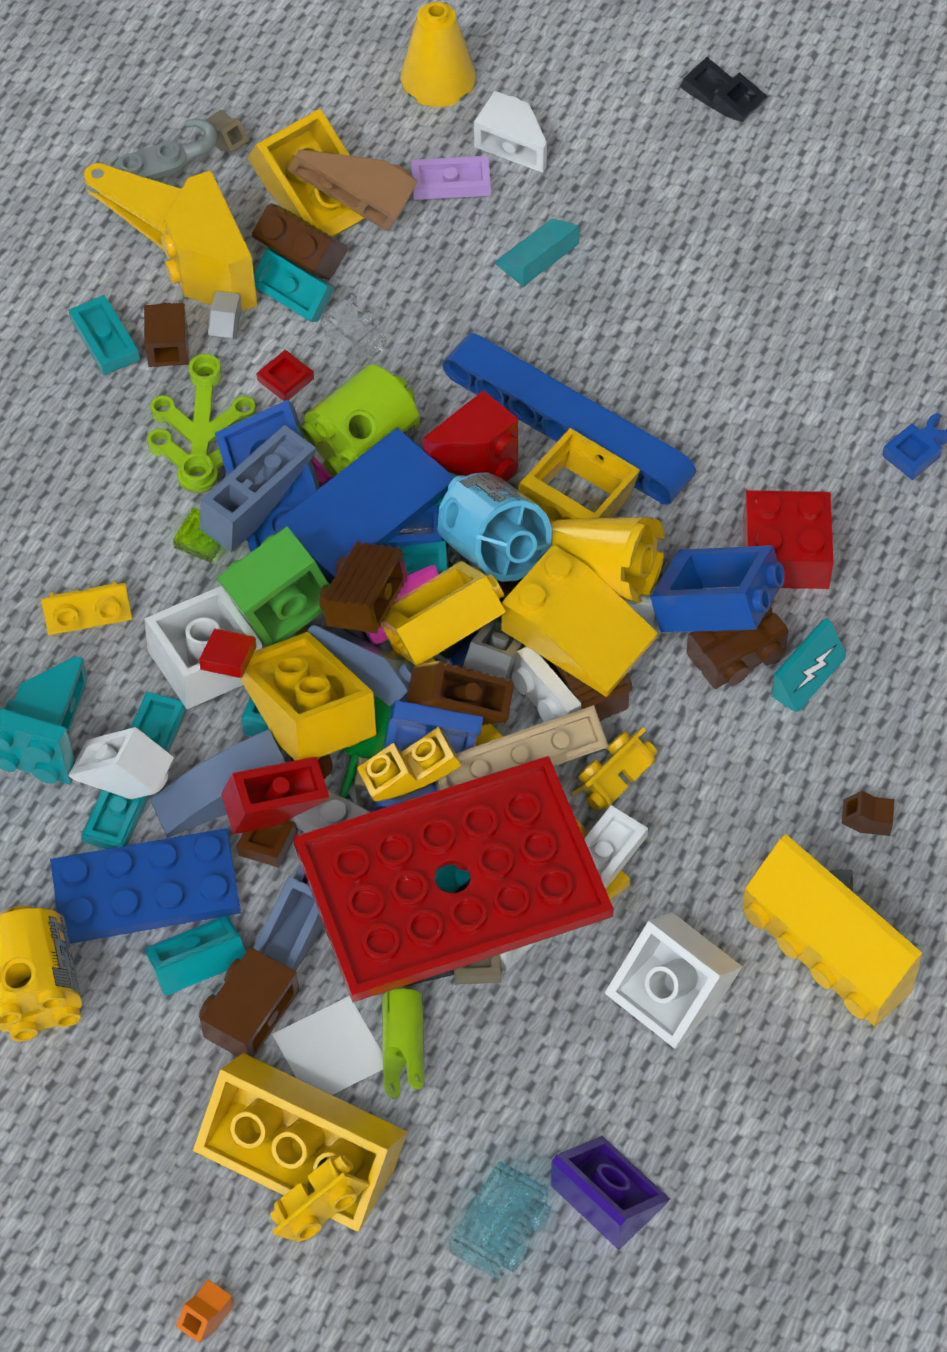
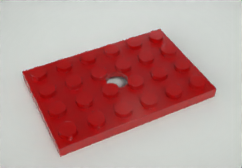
[293,756,614,1003]

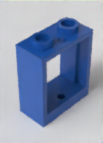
[650,545,784,632]

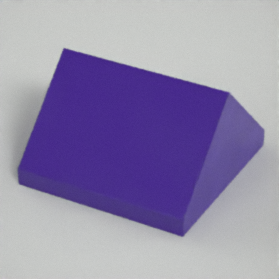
[551,1136,670,1250]

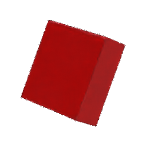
[256,350,314,401]
[199,628,257,678]

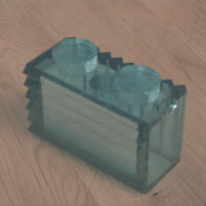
[449,1161,552,1281]

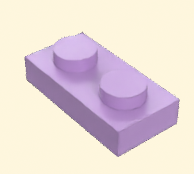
[411,156,491,200]

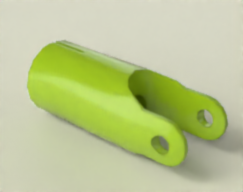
[382,989,425,1099]

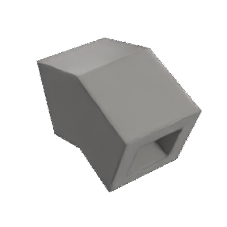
[208,291,242,339]

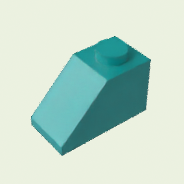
[5,656,88,734]

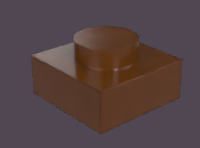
[236,821,297,868]

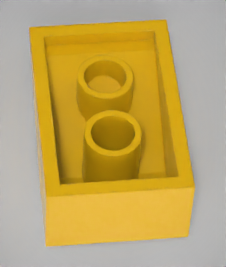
[247,108,365,237]
[501,544,658,697]
[240,632,376,761]

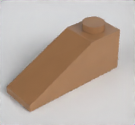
[287,149,418,231]

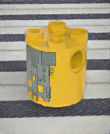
[0,906,82,1042]

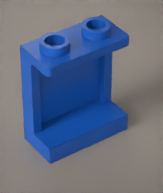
[372,700,483,810]

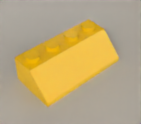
[742,834,923,1027]
[193,1053,408,1232]

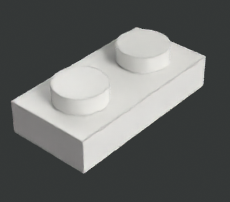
[511,646,581,722]
[584,805,648,889]

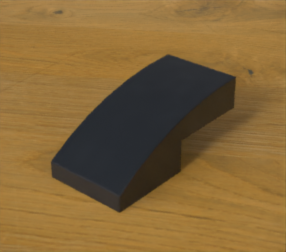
[680,57,768,122]

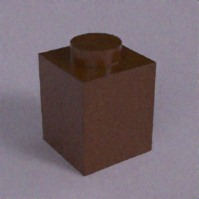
[144,303,189,367]

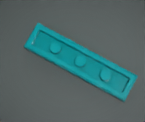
[81,691,188,849]

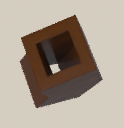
[842,791,894,836]

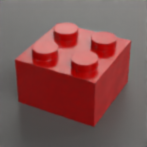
[743,490,834,589]

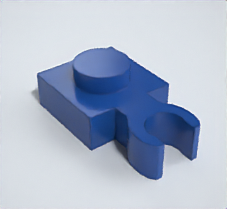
[882,413,947,480]

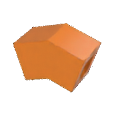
[176,1279,234,1343]

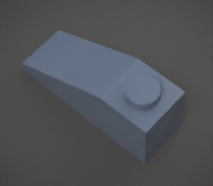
[200,425,316,552]
[308,624,415,706]

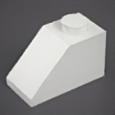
[474,91,547,173]
[68,727,174,799]

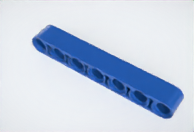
[442,333,696,505]

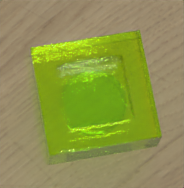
[173,507,222,563]

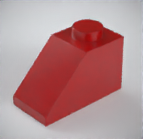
[221,757,329,835]

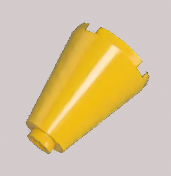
[401,2,476,107]
[550,516,665,603]

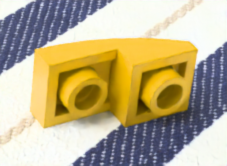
[357,727,462,802]

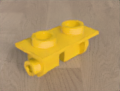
[41,580,132,636]
[571,727,657,811]
[270,1154,370,1242]

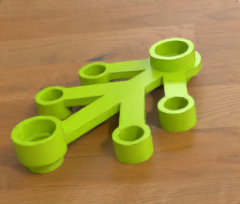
[147,354,256,493]

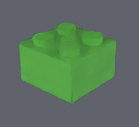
[217,526,329,647]

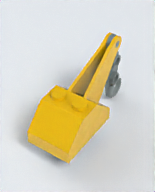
[84,118,257,311]

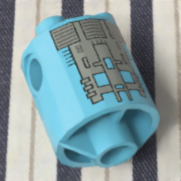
[437,473,552,582]

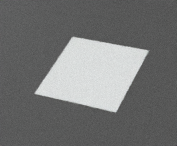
[272,996,383,1095]

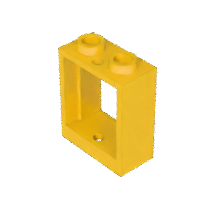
[518,428,640,524]
[381,561,506,666]

